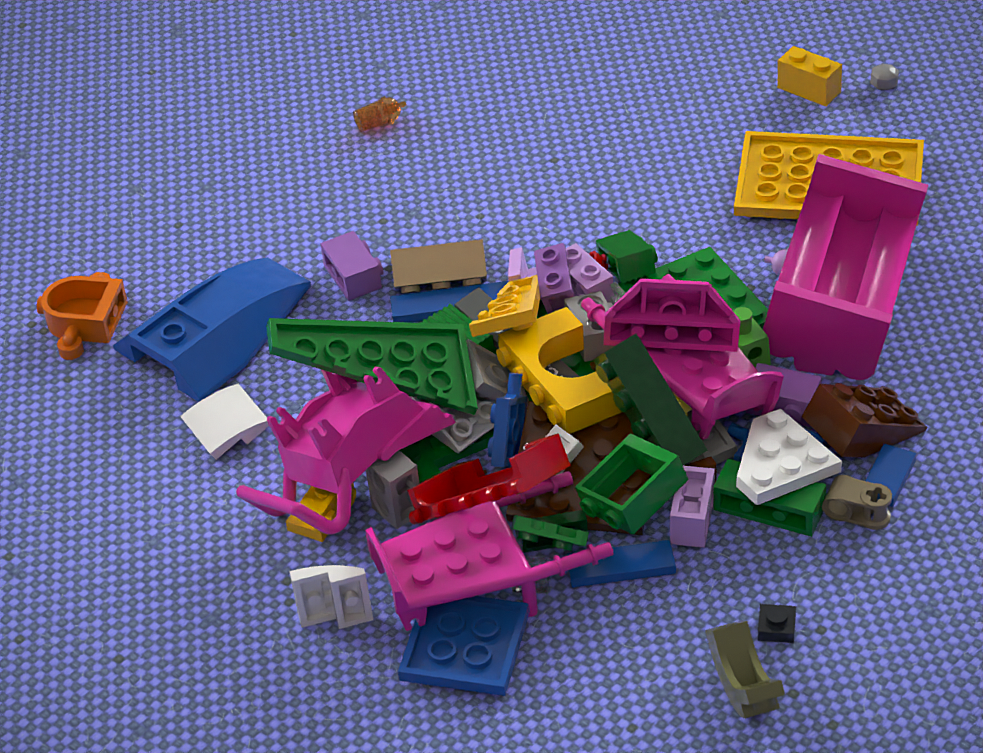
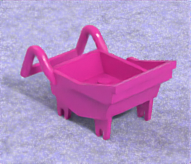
[236,366,456,534]

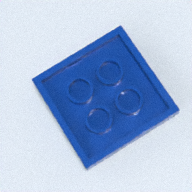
[398,596,530,696]

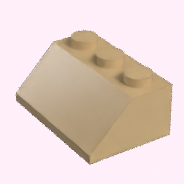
[390,239,487,293]

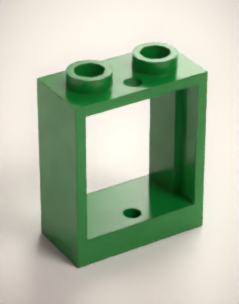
[575,433,689,535]

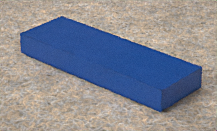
[566,540,676,588]

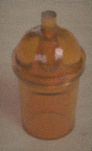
[353,96,406,132]

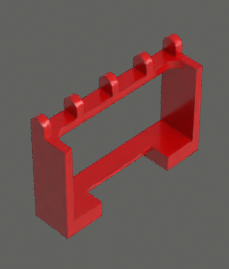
[407,433,571,525]

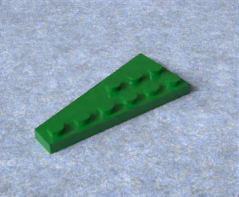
[266,318,478,415]

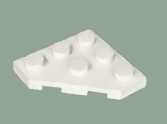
[736,409,842,505]

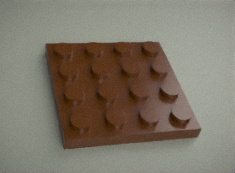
[506,401,652,536]

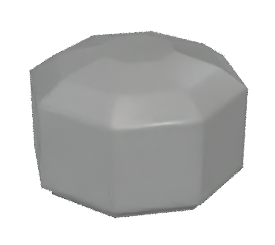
[871,64,899,90]

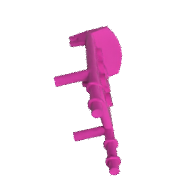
[581,274,784,440]
[365,471,613,631]

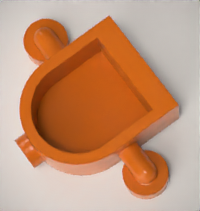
[36,272,128,360]

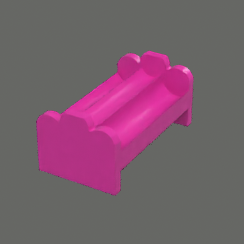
[763,154,928,380]

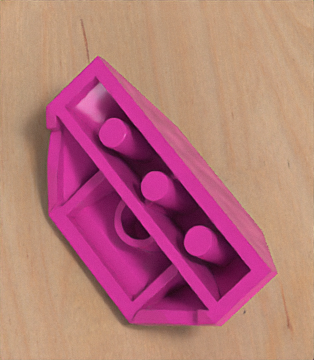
[603,279,740,352]

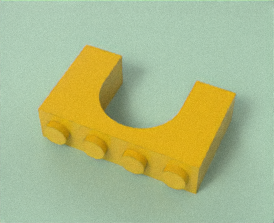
[496,307,622,434]

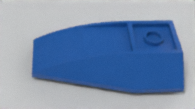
[113,257,311,402]

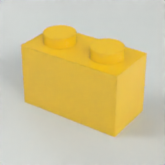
[777,46,842,107]

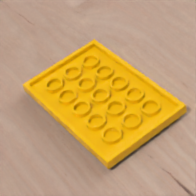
[734,131,924,226]

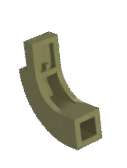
[705,621,785,718]

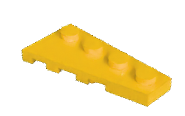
[469,275,540,337]

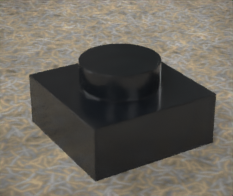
[758,604,796,643]

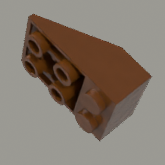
[801,383,928,458]

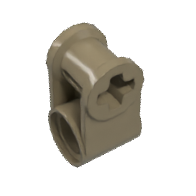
[822,475,892,530]

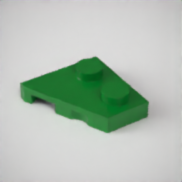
[511,515,589,551]

